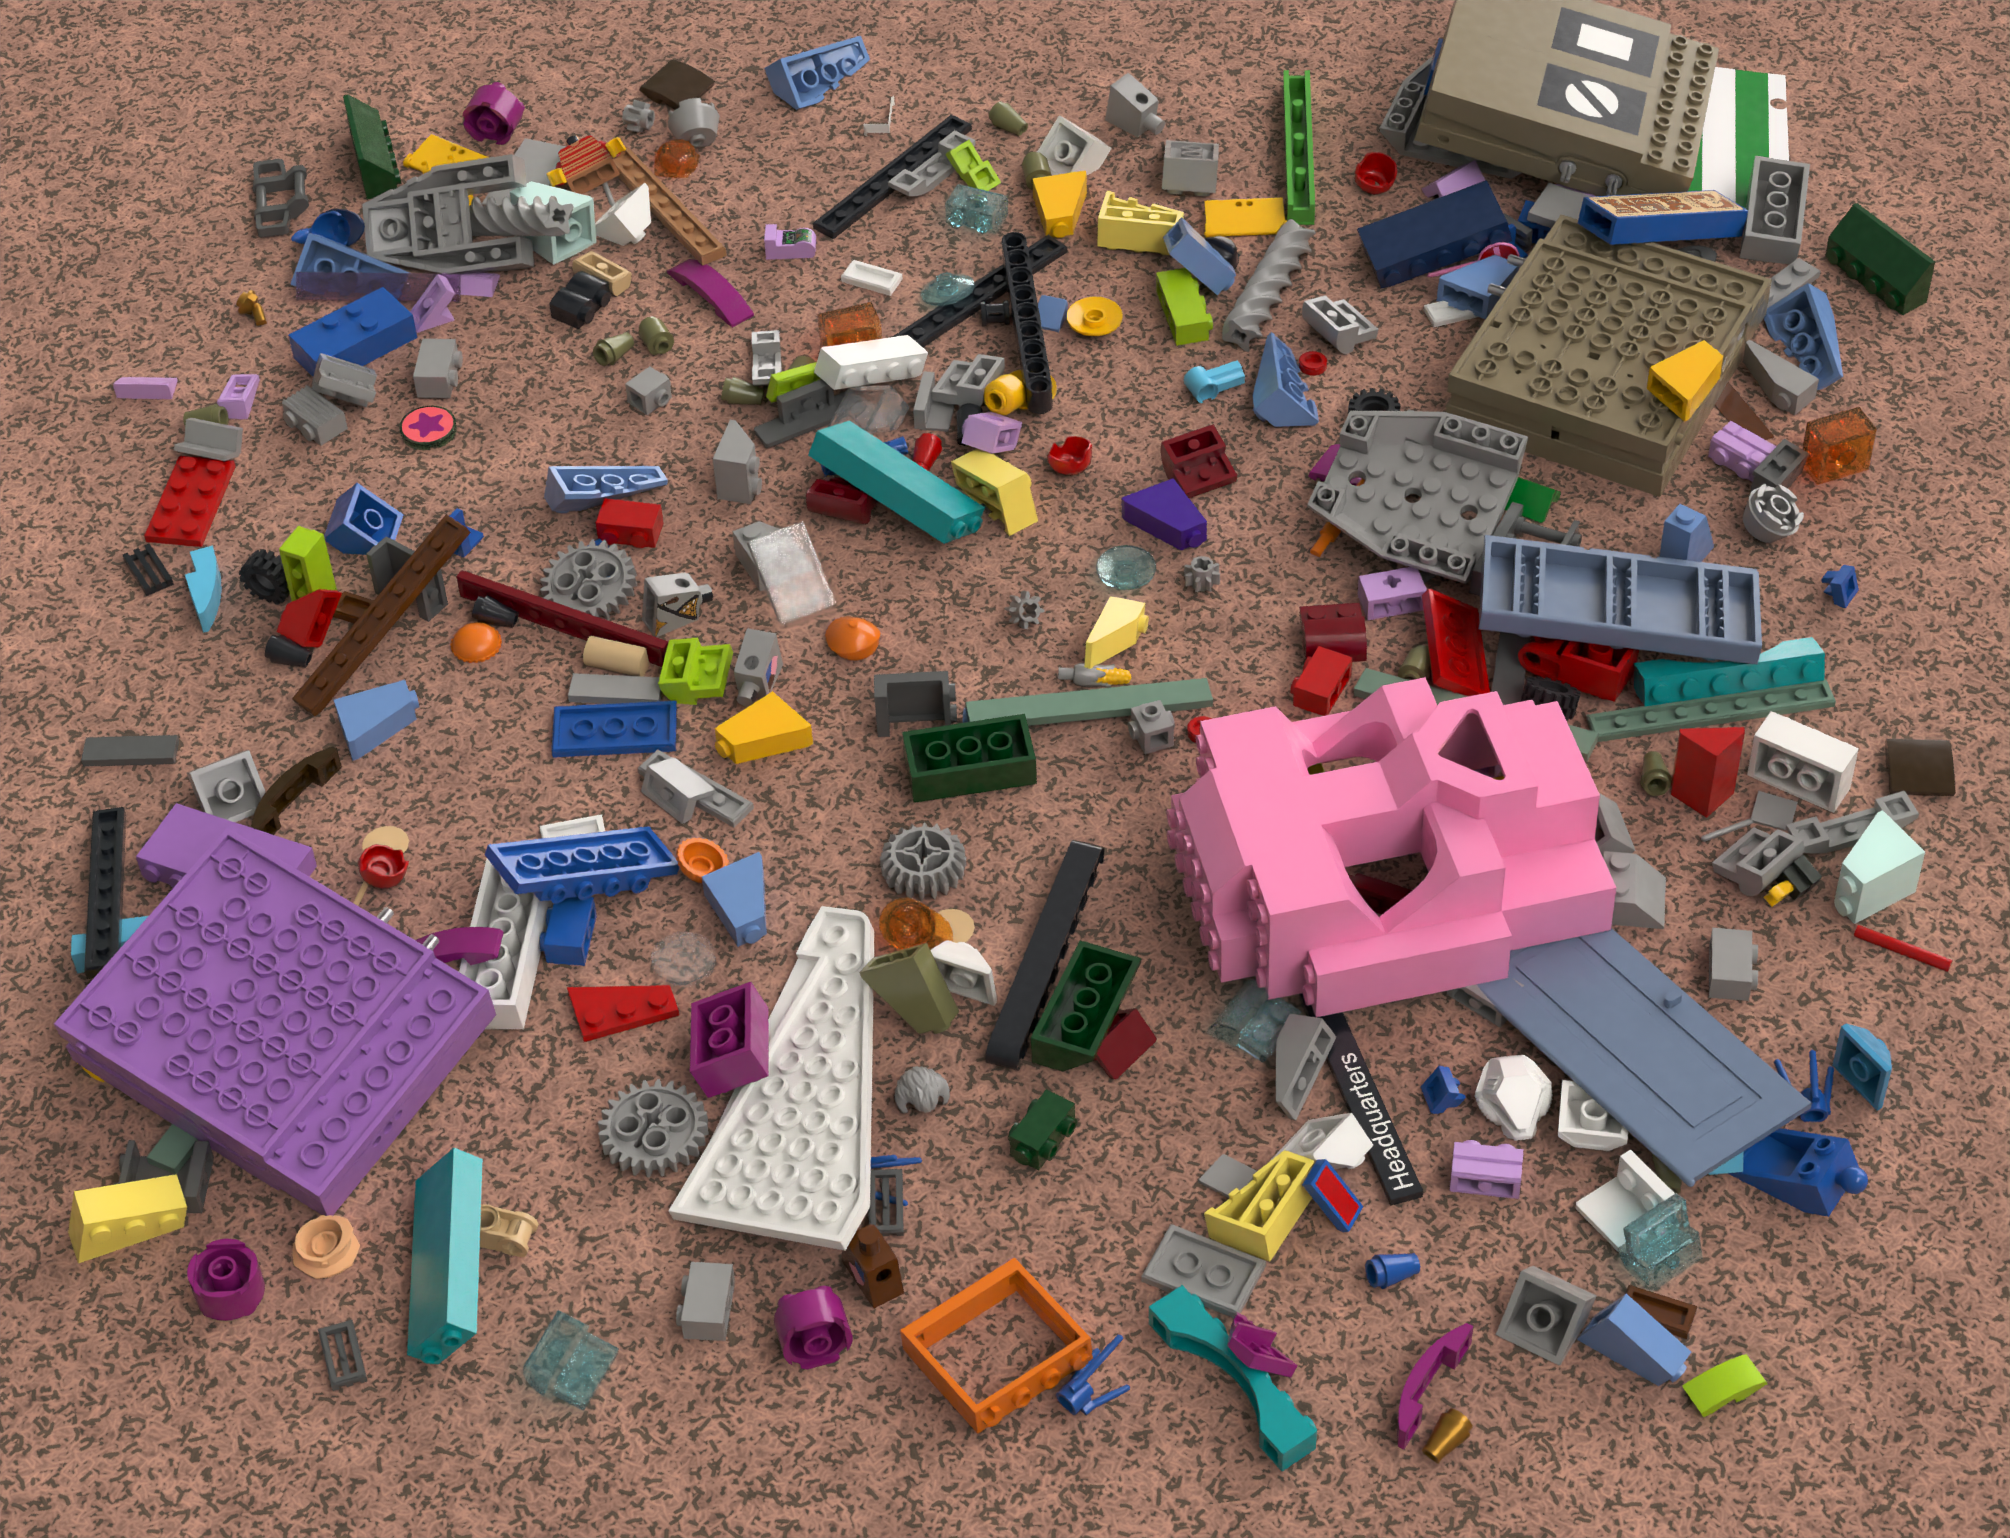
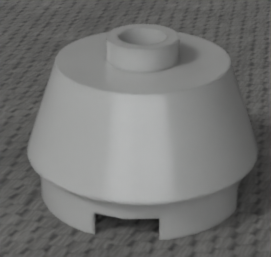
[668,98,720,149]
[1742,484,1804,543]

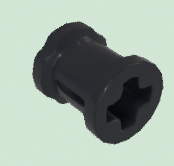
[981,300,1010,327]

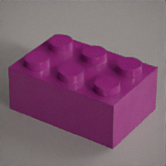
[690,982,769,1098]

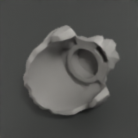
[894,1066,950,1113]

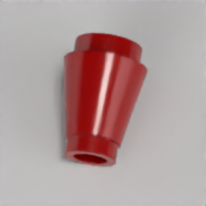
[912,433,942,471]

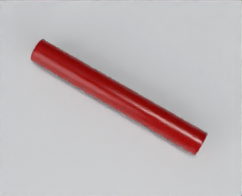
[1854,925,1953,972]

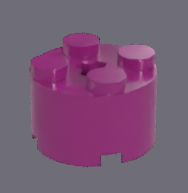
[462,82,525,145]
[187,1239,265,1321]
[774,1285,853,1369]

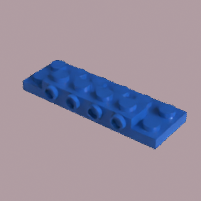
[485,826,680,904]

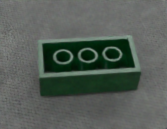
[902,714,1037,803]

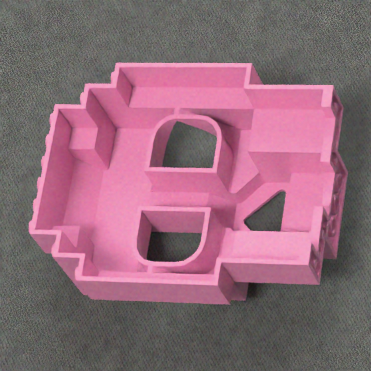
[1166,677,1616,1017]

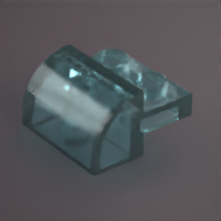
[1207,979,1301,1063]
[1618,1193,1703,1292]
[523,1310,619,1411]

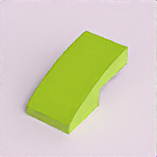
[945,140,1001,195]
[1682,1354,1767,1417]

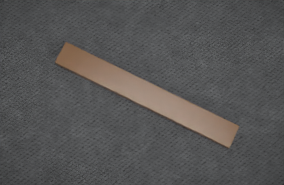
[613,147,727,266]

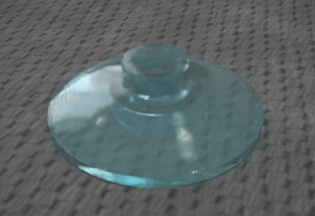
[921,272,975,306]
[1096,545,1156,590]

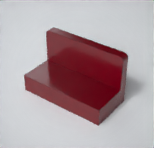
[1348,873,1413,914]
[1094,1008,1157,1079]

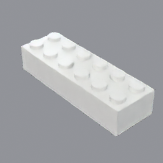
[459,859,552,1029]

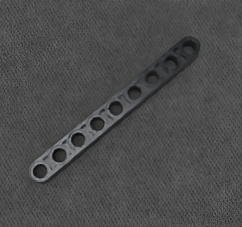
[1002,232,1053,414]
[985,840,1105,1071]

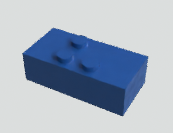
[288,287,417,377]

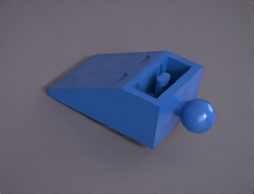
[1728,1128,1868,1217]

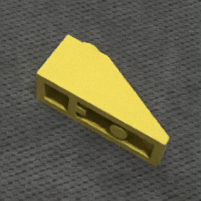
[1084,596,1149,669]

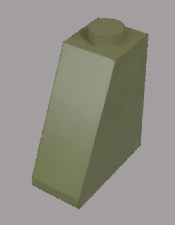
[859,943,959,1034]

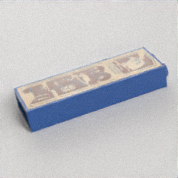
[1578,190,1748,245]

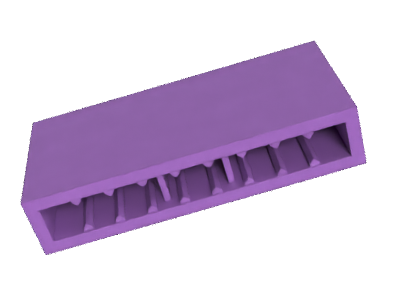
[136,803,317,888]

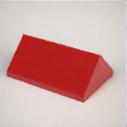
[1670,727,1745,818]

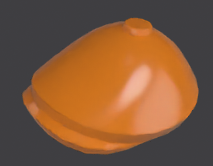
[825,616,881,661]

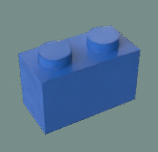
[540,897,597,966]

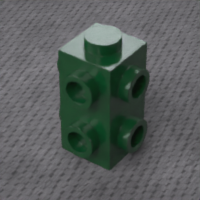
[1008,1089,1077,1171]

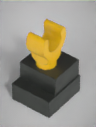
[1764,855,1822,907]

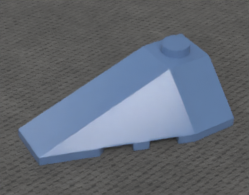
[764,36,870,110]
[290,233,410,298]
[1764,283,1843,390]
[1252,332,1319,427]
[544,466,668,513]

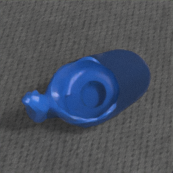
[291,209,365,247]

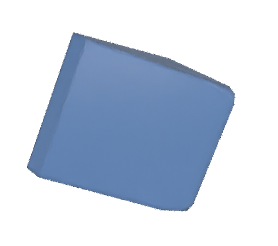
[1038,295,1068,332]

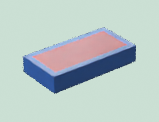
[1302,1159,1364,1232]

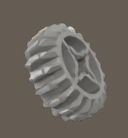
[880,822,967,901]

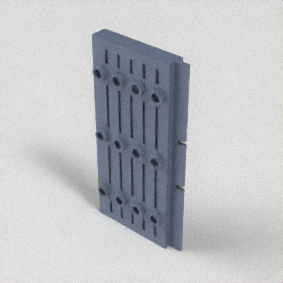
[1479,535,1762,665]

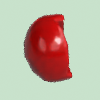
[1354,152,1398,195]
[1047,436,1092,476]
[358,844,409,889]

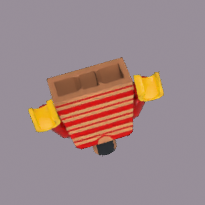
[547,135,626,194]

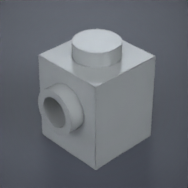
[625,366,672,415]

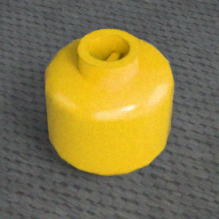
[984,374,1026,416]

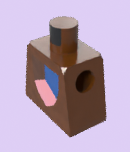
[842,1224,904,1309]

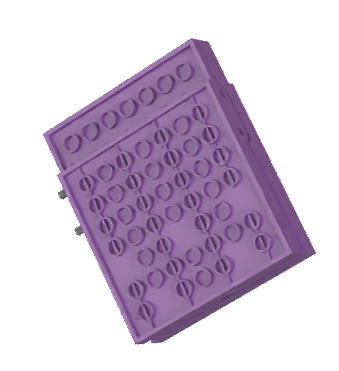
[54,827,496,1216]

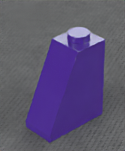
[1121,478,1207,550]

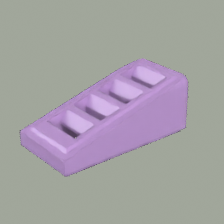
[217,374,260,419]

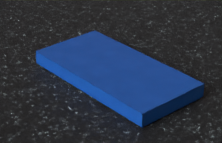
[552,701,677,757]

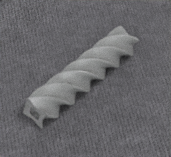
[469,196,574,236]
[1222,219,1316,352]

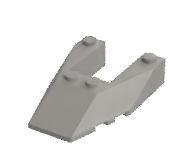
[362,154,534,274]

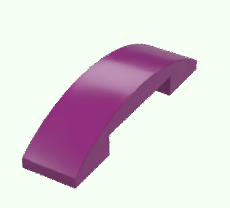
[667,259,754,328]
[415,927,504,965]
[1397,1323,1473,1450]

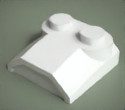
[1558,1080,1628,1151]

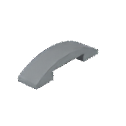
[888,130,975,196]
[752,330,782,386]
[1786,791,1919,853]

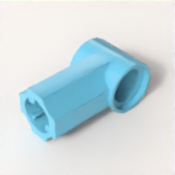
[1184,360,1245,403]

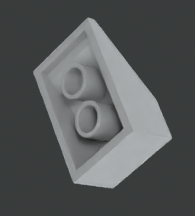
[1162,140,1219,196]

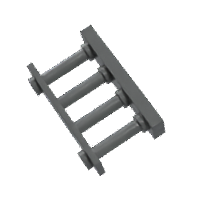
[1469,502,1582,596]

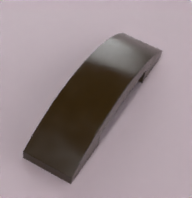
[251,746,342,835]

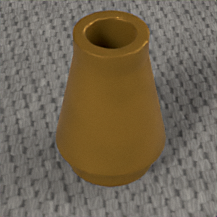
[1422,1408,1473,1464]

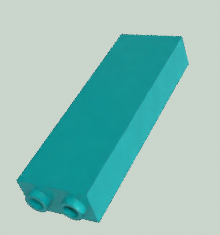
[808,420,985,544]
[407,1148,483,1364]

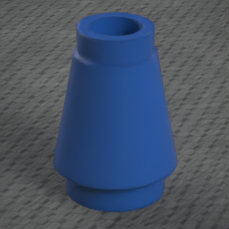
[1365,1253,1420,1289]

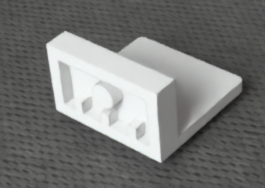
[1575,1150,1677,1253]

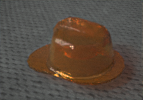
[654,139,700,178]
[879,897,953,950]

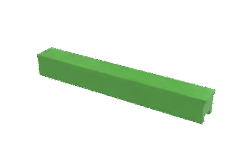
[1283,70,1315,225]

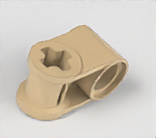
[480,1204,539,1257]

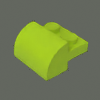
[658,638,733,705]

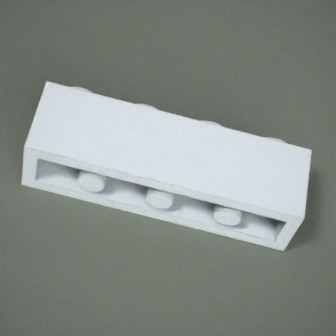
[814,335,928,390]

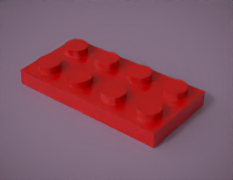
[144,456,236,547]
[1422,588,1490,697]

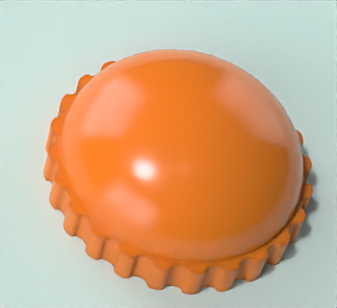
[450,622,502,663]
[676,837,729,884]

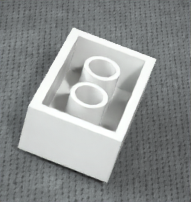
[1747,711,1859,813]

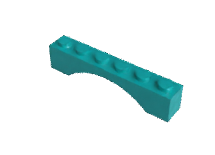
[1634,637,1825,707]
[1149,1285,1317,1471]

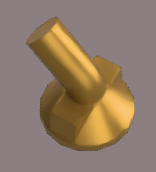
[236,290,267,326]

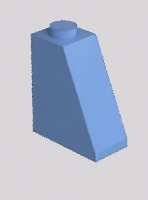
[1163,217,1236,295]
[1436,255,1519,319]
[1659,504,1714,562]
[334,680,420,761]
[702,852,767,947]
[1577,1294,1691,1386]

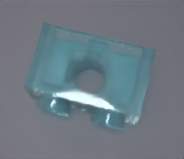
[945,184,1008,235]

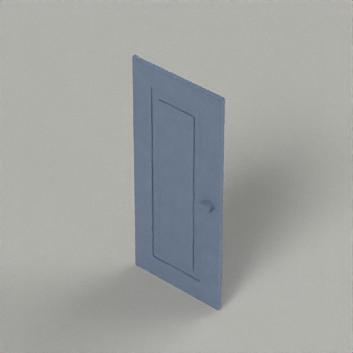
[1477,928,1812,1187]

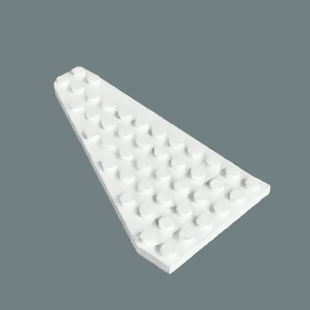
[669,906,874,1251]

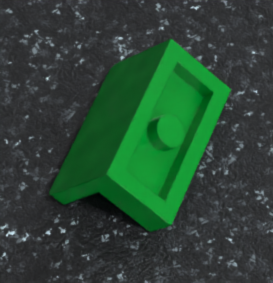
[1505,477,1561,523]

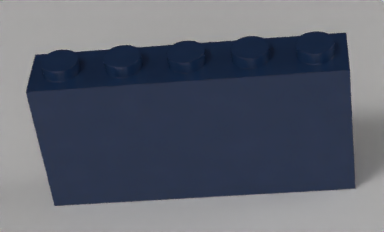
[1357,180,1512,288]

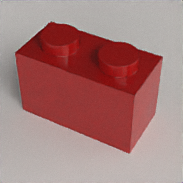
[595,498,664,548]
[1290,646,1352,716]

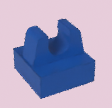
[1821,565,1859,608]
[1421,1066,1466,1114]

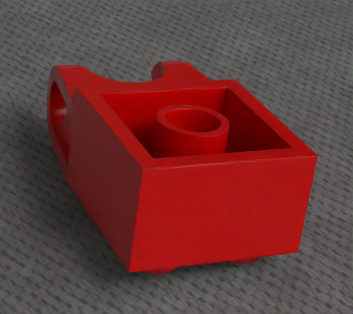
[1518,636,1639,702]

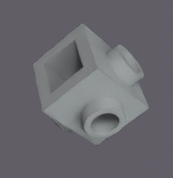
[1128,700,1175,754]

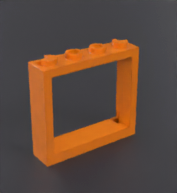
[900,1257,1093,1434]

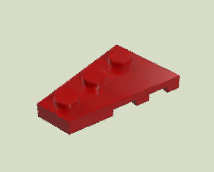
[567,985,679,1042]

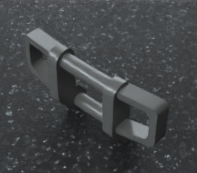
[253,159,309,238]

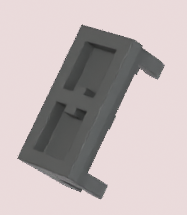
[1751,439,1809,492]

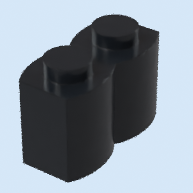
[549,271,611,329]

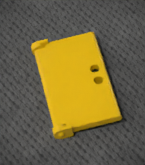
[403,134,489,172]
[1204,197,1287,238]

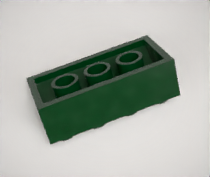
[343,94,402,200]
[1825,203,1935,315]
[1031,940,1141,1072]

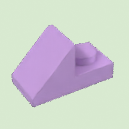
[410,274,456,333]

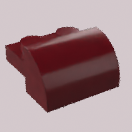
[1160,424,1238,498]
[806,475,878,525]
[1299,603,1367,662]

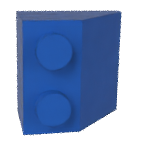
[324,483,404,555]

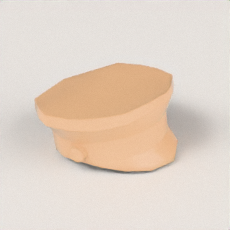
[292,1215,360,1279]

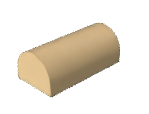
[572,251,632,296]
[583,636,650,677]

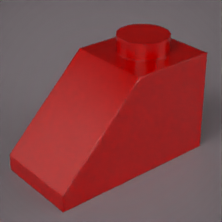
[276,589,342,648]

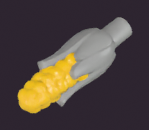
[1058,663,1131,688]

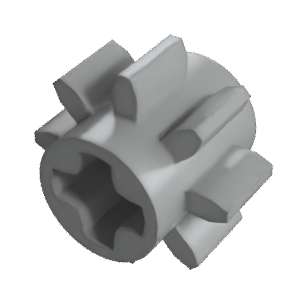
[622,100,655,133]
[1184,556,1220,592]
[1005,591,1045,629]

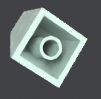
[510,181,596,265]
[1834,810,1925,924]

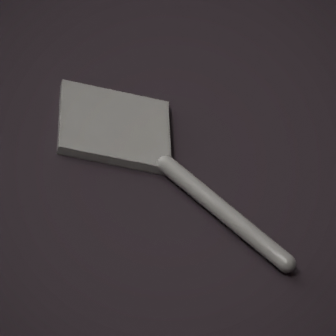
[1701,791,1798,842]
[1198,1154,1257,1198]

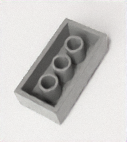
[1739,156,1810,264]

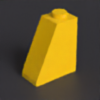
[1033,170,1087,238]
[1647,340,1723,422]
[714,691,813,764]

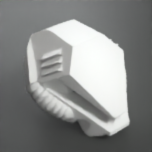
[1474,1055,1553,1141]

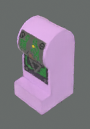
[764,224,816,260]

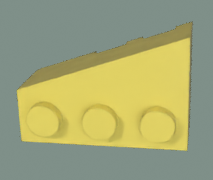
[1097,191,1184,255]
[951,449,1038,536]
[1204,1150,1315,1262]
[68,1174,187,1263]

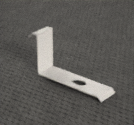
[864,96,895,136]

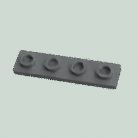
[754,379,867,448]

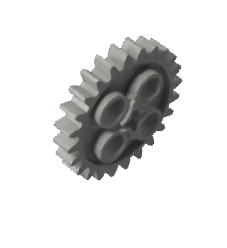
[540,539,637,620]
[598,1079,709,1178]

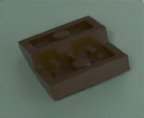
[639,60,715,110]
[1885,739,1956,796]

